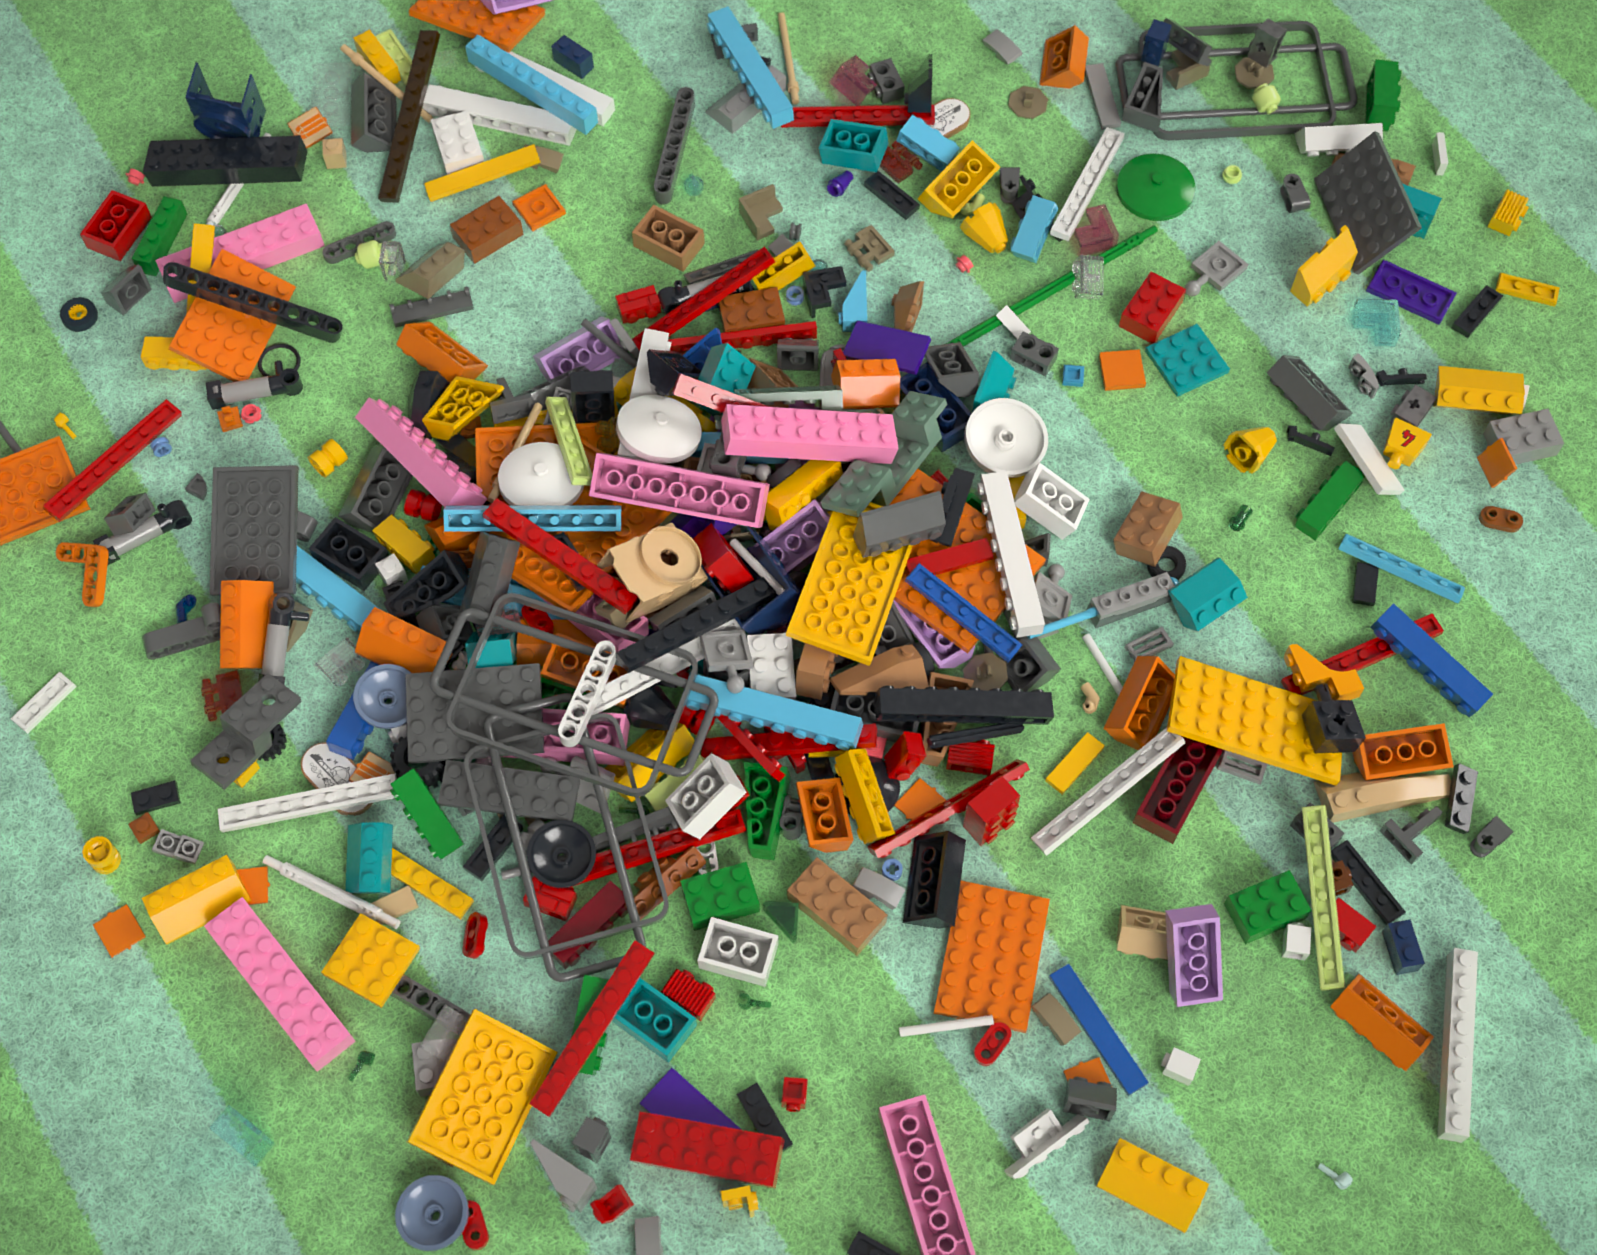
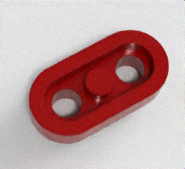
[521,605,554,634]
[462,912,488,959]
[974,1022,1012,1066]
[462,1200,489,1250]

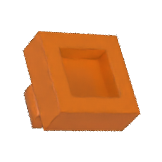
[217,406,243,432]

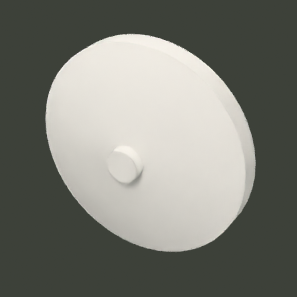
[616,395,702,464]
[964,398,1048,478]
[498,442,584,506]

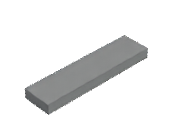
[1085,63,1121,130]

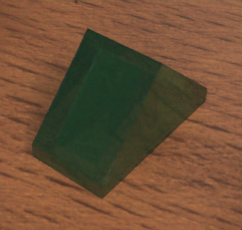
[763,901,799,944]

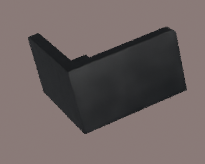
[803,266,847,318]

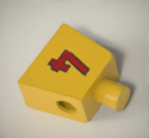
[1383,417,1432,470]

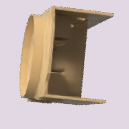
[597,523,708,623]

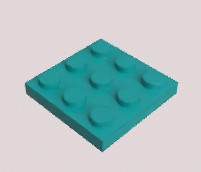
[1145,323,1230,397]

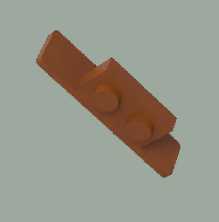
[624,846,706,921]

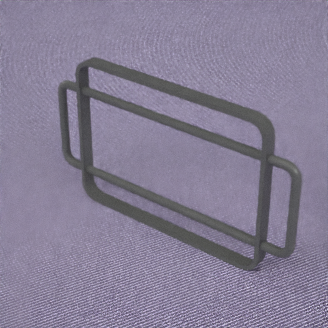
[1116,21,1358,141]
[430,593,719,797]
[464,693,669,982]

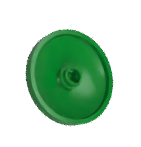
[1116,154,1195,221]

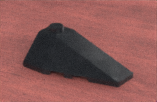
[904,54,933,113]
[408,371,450,440]
[383,550,469,619]

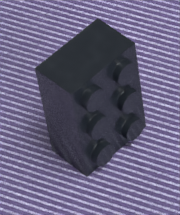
[570,370,615,429]
[309,517,389,591]

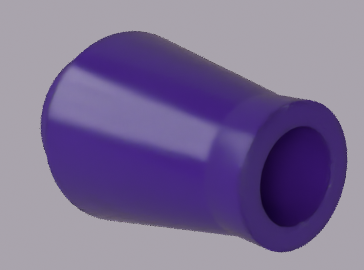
[827,171,854,197]

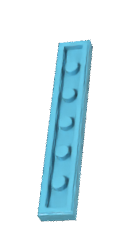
[1338,534,1465,604]

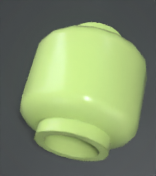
[1252,83,1281,114]
[355,240,386,269]

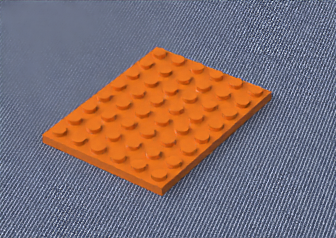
[469,438,671,613]
[882,469,1046,654]

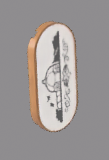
[901,98,970,139]
[301,742,373,816]

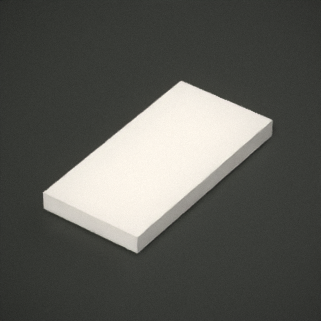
[1334,424,1405,495]

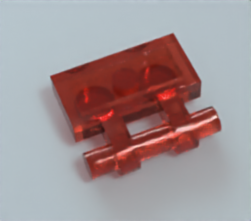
[880,141,923,184]
[201,670,243,721]

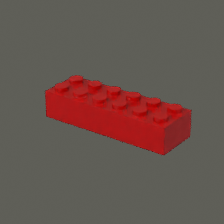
[630,1111,785,1189]

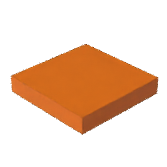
[512,184,566,232]
[1099,349,1146,391]

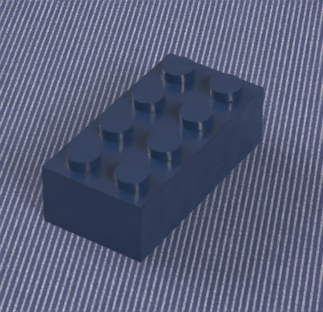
[900,362,972,453]

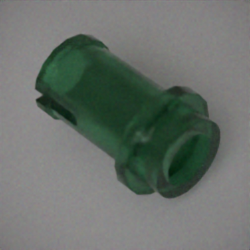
[1229,505,1253,532]

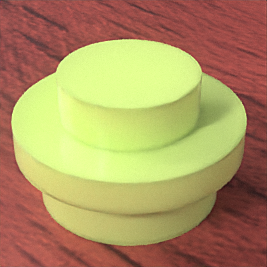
[1222,165,1242,184]

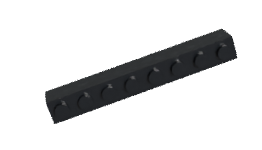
[874,685,1054,725]

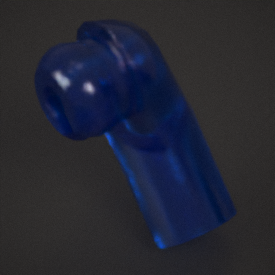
[176,594,197,624]

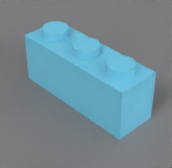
[897,115,960,172]
[1010,195,1058,263]

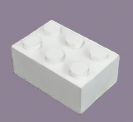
[431,110,484,175]
[1014,463,1090,540]
[747,633,796,700]
[665,753,746,839]
[698,917,779,987]

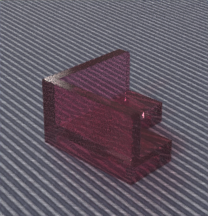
[829,55,877,106]
[1074,204,1119,258]

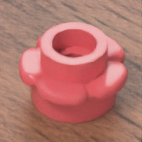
[126,168,145,186]
[955,254,974,273]
[241,404,261,424]

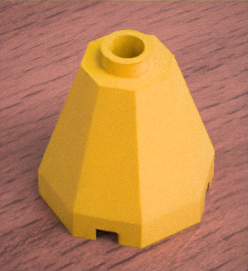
[960,202,1008,254]
[1224,427,1277,474]

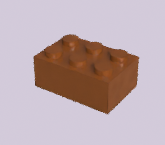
[449,196,524,264]
[718,287,785,332]

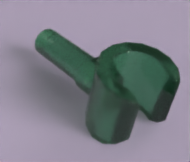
[619,805,650,818]
[738,993,771,1010]
[348,1051,375,1081]

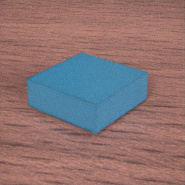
[1062,365,1084,387]

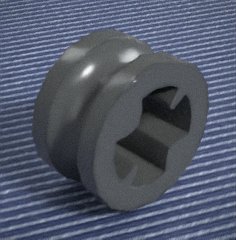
[789,222,802,241]

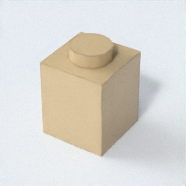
[323,138,347,169]

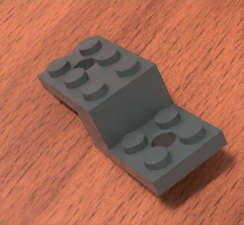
[190,673,302,790]

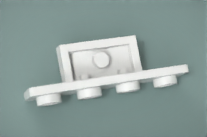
[1004,1108,1090,1179]

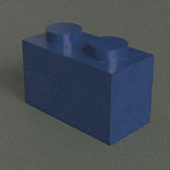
[1141,19,1172,67]
[551,35,594,79]
[1382,919,1425,975]

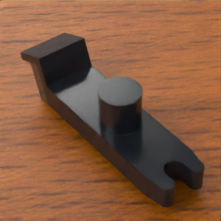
[1375,368,1427,387]
[1286,425,1335,456]

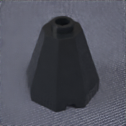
[623,684,677,731]

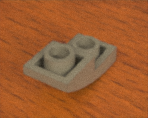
[524,145,564,173]
[1031,993,1082,1045]

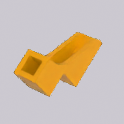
[1284,644,1364,700]

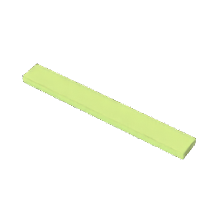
[1302,805,1345,991]

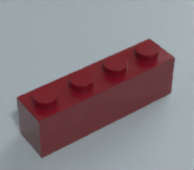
[548,880,628,969]

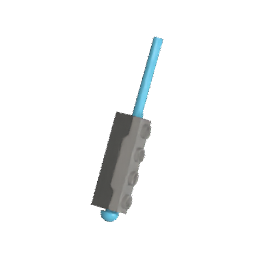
[1027,572,1179,639]

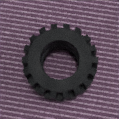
[390,733,446,790]

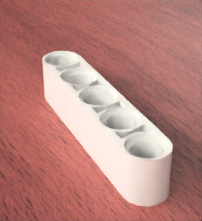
[558,641,616,747]

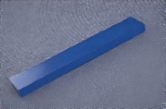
[905,563,1023,663]
[1049,964,1149,1096]

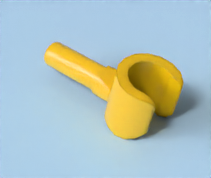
[54,412,77,439]

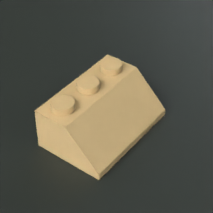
[1117,905,1168,960]

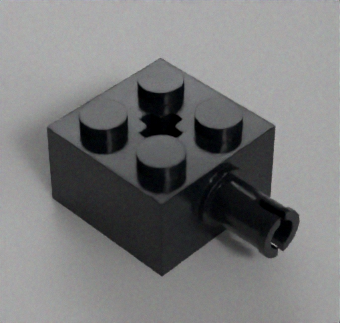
[1301,684,1366,753]

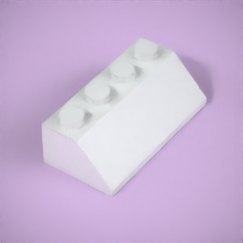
[1295,123,1383,157]

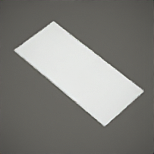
[996,305,1031,339]

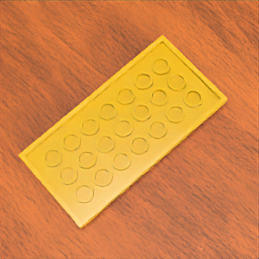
[785,502,913,666]
[1167,656,1342,786]

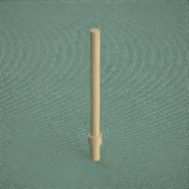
[778,12,799,104]
[340,44,434,124]
[487,403,542,503]

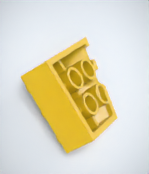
[1290,225,1358,307]
[422,376,504,441]

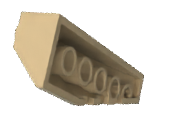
[1314,772,1451,823]

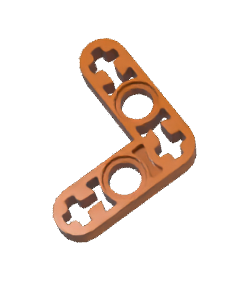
[56,542,108,607]

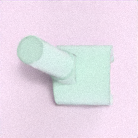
[1318,1163,1353,1190]

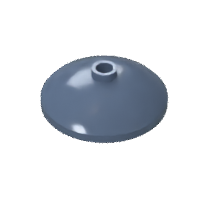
[353,664,412,729]
[395,1175,469,1251]

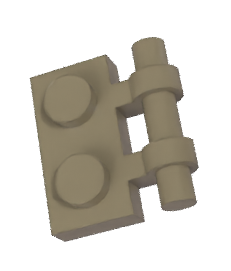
[844,225,895,272]

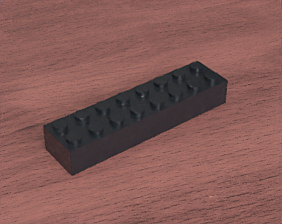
[143,135,307,187]

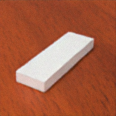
[11,672,76,734]

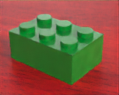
[1365,59,1401,132]
[681,862,760,931]
[1224,870,1312,945]

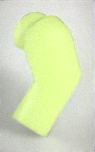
[960,193,985,216]

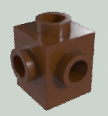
[1332,860,1354,896]

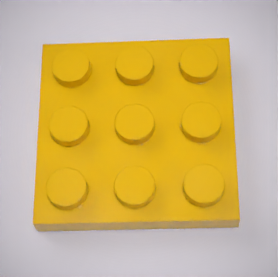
[321,913,420,1008]

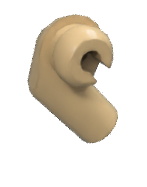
[1080,682,1100,714]

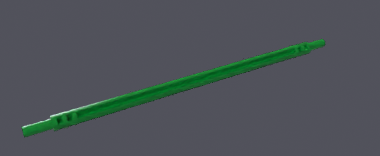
[945,225,1158,347]

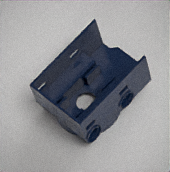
[185,62,266,139]
[701,526,802,635]

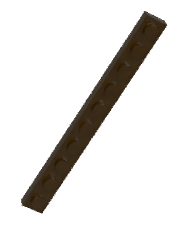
[378,30,440,203]

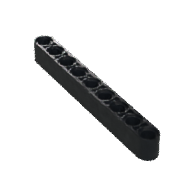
[163,262,343,343]

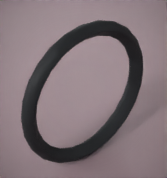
[258,344,301,377]

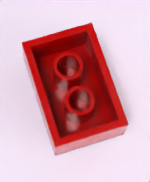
[80,190,152,262]
[1119,271,1186,344]
[693,523,754,593]
[963,776,1020,846]

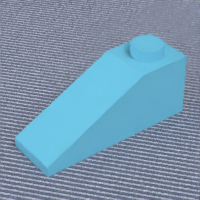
[838,270,867,332]

